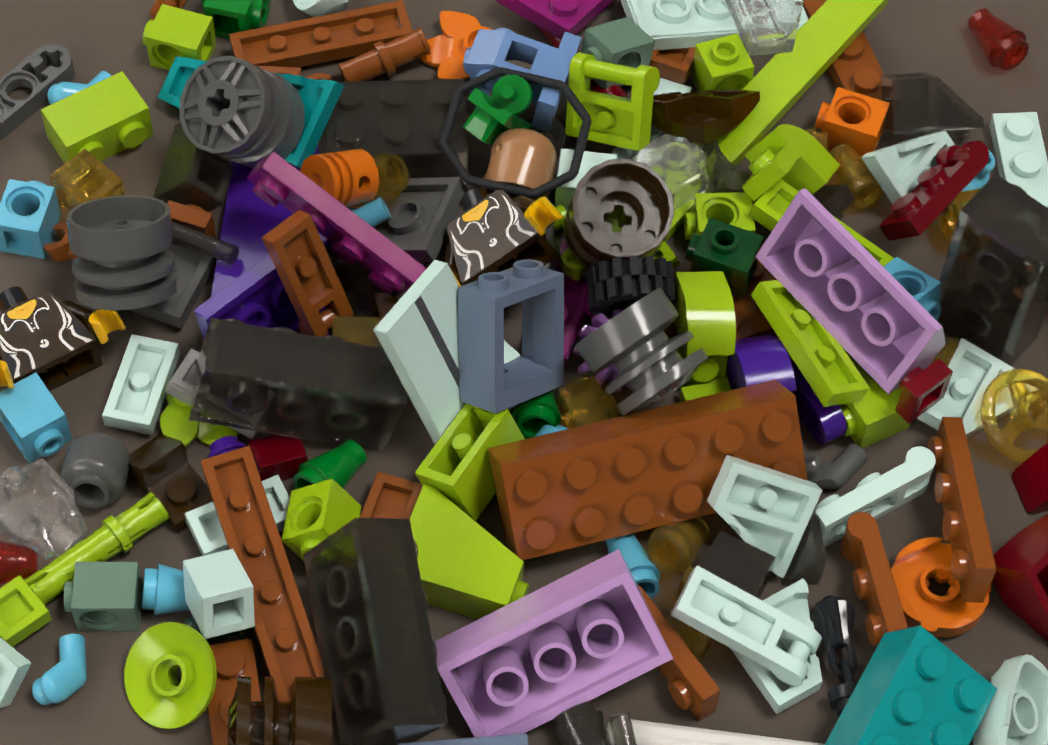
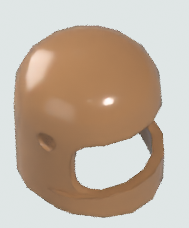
[480,128,557,200]

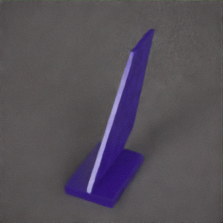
[194,145,331,375]

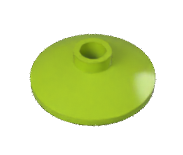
[124,622,217,729]

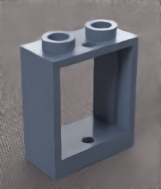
[458,260,564,414]

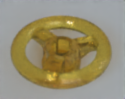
[980,369,1048,464]

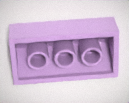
[755,188,946,394]
[432,549,673,737]

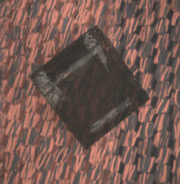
[780,516,826,587]

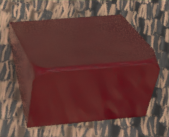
[248,429,308,481]
[1012,443,1048,515]

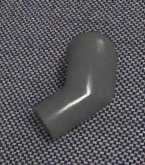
[804,443,868,489]

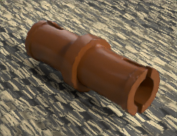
[338,27,431,90]

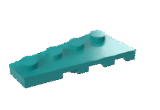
[157,56,345,168]

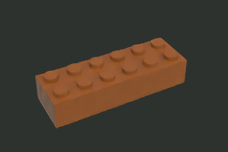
[488,380,808,560]

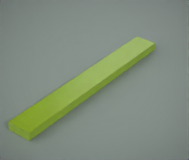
[661,0,888,242]

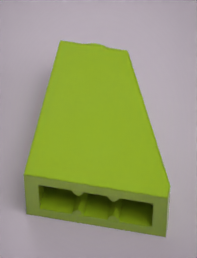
[389,484,530,619]

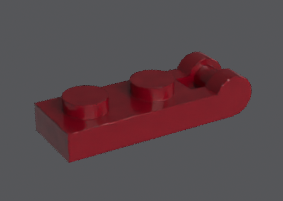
[879,140,989,241]

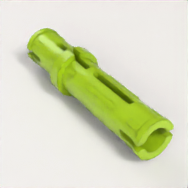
[24,492,169,605]

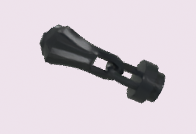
[810,595,858,717]

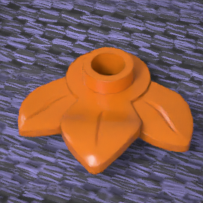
[420,11,492,82]

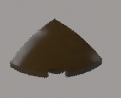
[651,90,760,144]

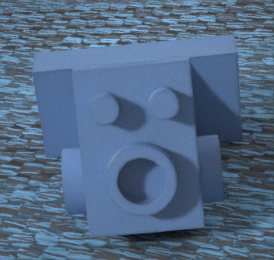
[463,28,582,132]

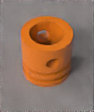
[300,149,379,207]

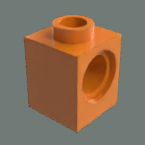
[815,87,890,162]

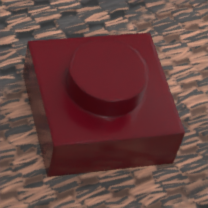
[895,358,953,424]

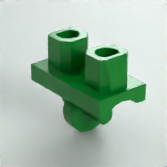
[463,75,533,146]

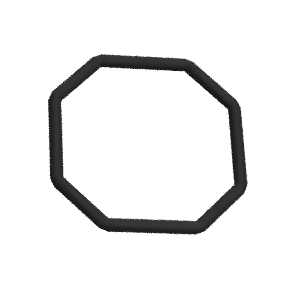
[439,67,592,199]

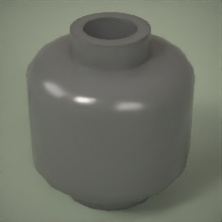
[60,433,131,508]

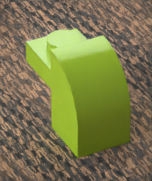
[741,124,840,201]
[674,271,736,385]

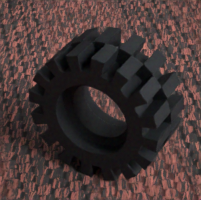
[586,255,677,318]

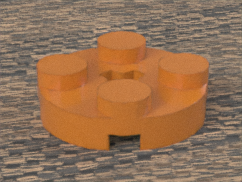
[891,537,991,638]

